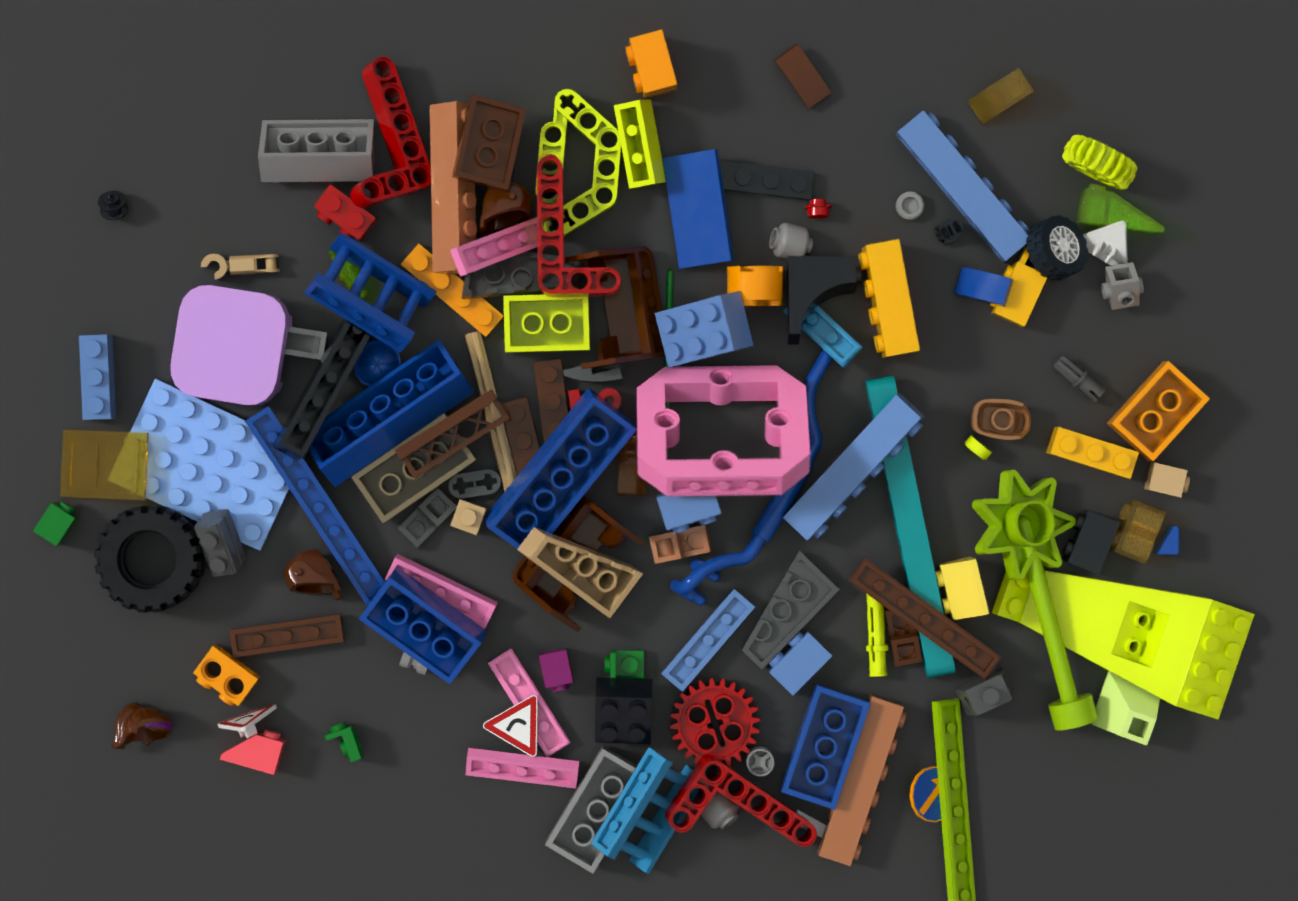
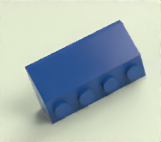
[359,566,487,684]

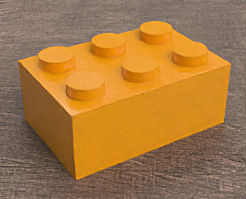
[1107,361,1210,461]

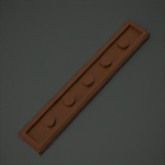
[849,558,1002,680]

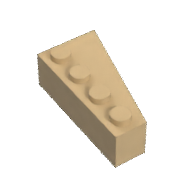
[517,527,643,618]

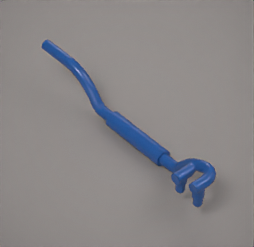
[670,349,833,606]

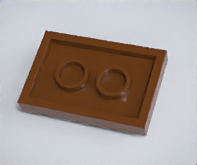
[452,94,526,192]

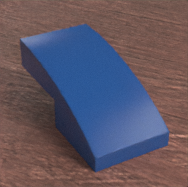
[954,267,1013,307]

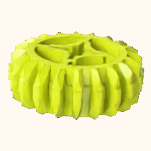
[1062,135,1138,190]

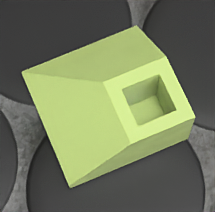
[1090,671,1160,746]

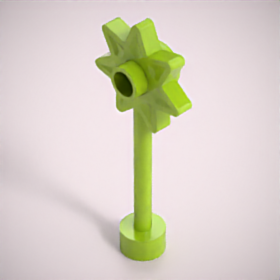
[972,470,1098,731]

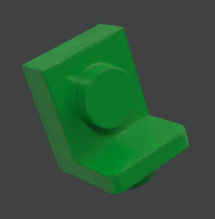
[605,650,644,679]
[324,722,364,762]

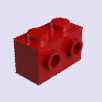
[313,184,378,242]

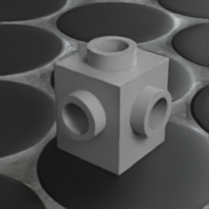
[1101,262,1144,310]

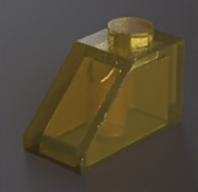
[968,68,1034,124]

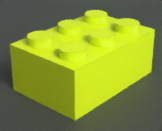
[503,295,590,353]

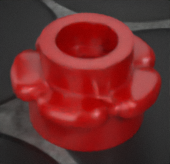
[804,199,832,219]

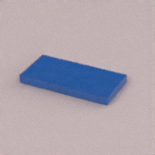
[663,149,734,269]

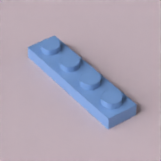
[661,589,755,692]

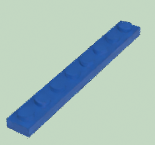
[245,405,385,606]

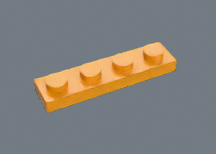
[401,243,504,337]

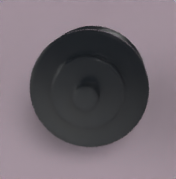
[98,191,128,220]

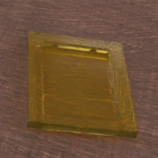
[60,430,149,500]

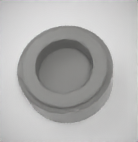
[895,191,924,220]

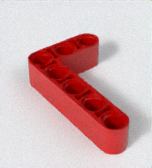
[350,56,431,208]
[537,155,621,297]
[665,756,817,847]

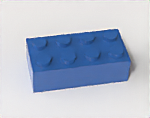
[780,682,871,810]

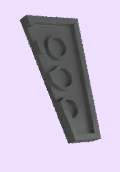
[462,251,581,299]
[742,551,840,669]

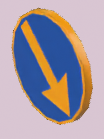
[910,766,941,822]

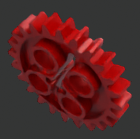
[670,677,760,769]

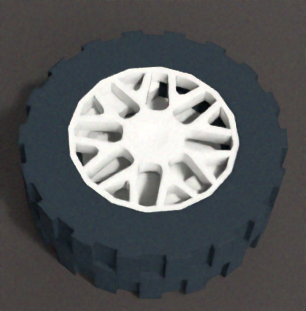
[1026,215,1088,281]

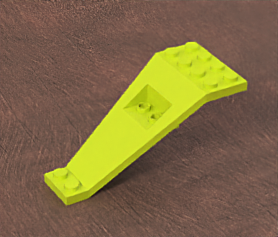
[992,570,1255,720]

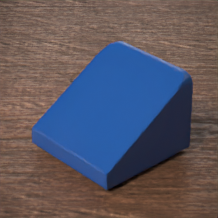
[1154,525,1179,554]

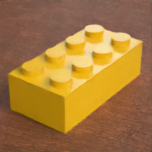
[858,239,920,358]

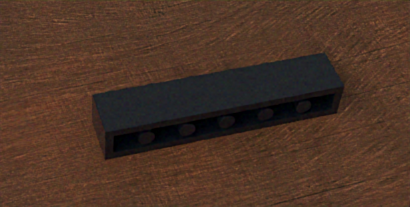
[273,299,373,461]

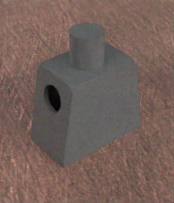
[954,668,1014,716]

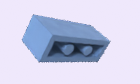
[79,334,116,420]

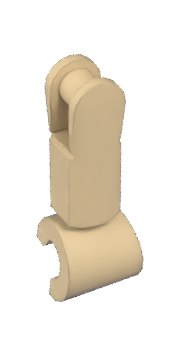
[201,254,280,280]

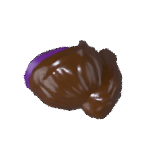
[111,702,174,749]

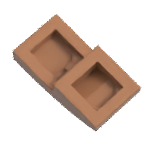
[649,524,713,564]

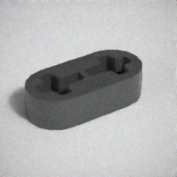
[448,469,502,499]

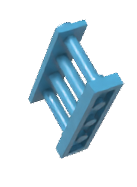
[591,747,700,874]

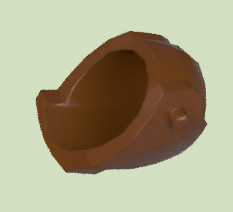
[480,181,532,237]
[284,549,344,601]

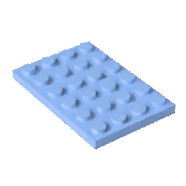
[108,379,307,551]

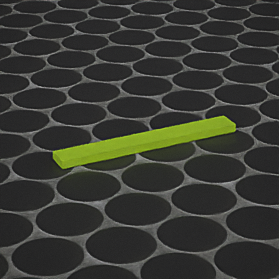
[932,698,976,901]

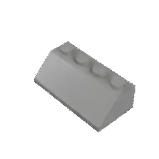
[258,119,375,183]

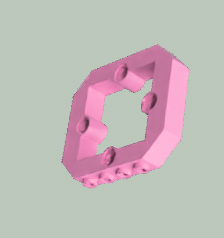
[637,365,810,496]

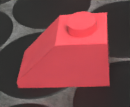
[220,729,286,775]

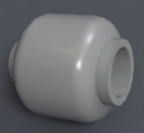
[769,222,813,260]
[701,791,739,830]

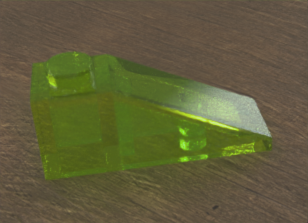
[1077,184,1165,234]

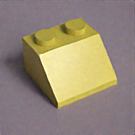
[935,556,989,620]

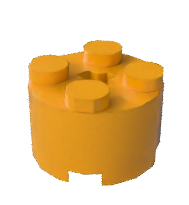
[727,266,783,306]

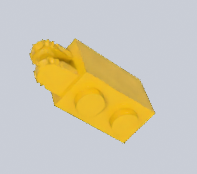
[990,244,1047,327]

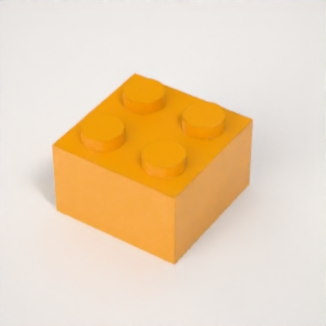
[625,29,677,99]

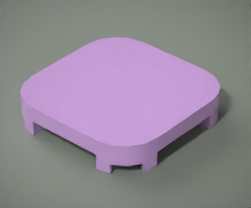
[170,285,292,406]

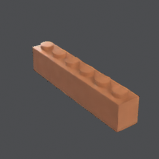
[430,101,477,275]
[817,694,906,866]

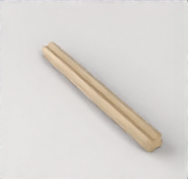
[465,331,517,492]

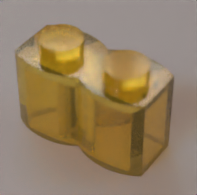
[1111,500,1166,564]

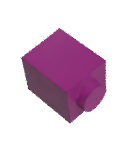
[539,648,574,692]

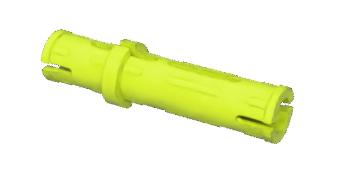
[866,594,888,677]

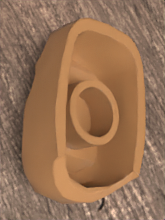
[971,399,1031,440]

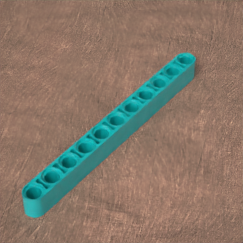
[865,375,955,679]

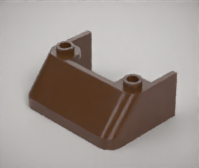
[564,246,665,369]
[512,495,645,632]

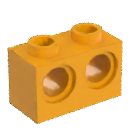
[193,644,261,706]

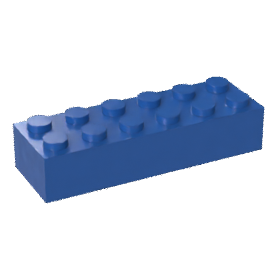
[309,339,475,487]
[484,388,637,549]

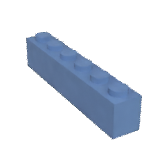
[895,110,1029,262]
[783,393,925,541]

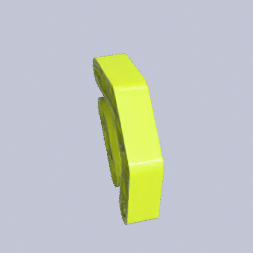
[536,89,621,237]

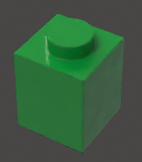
[33,501,80,546]

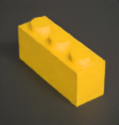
[1046,427,1139,479]

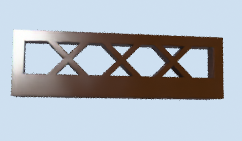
[395,390,510,479]

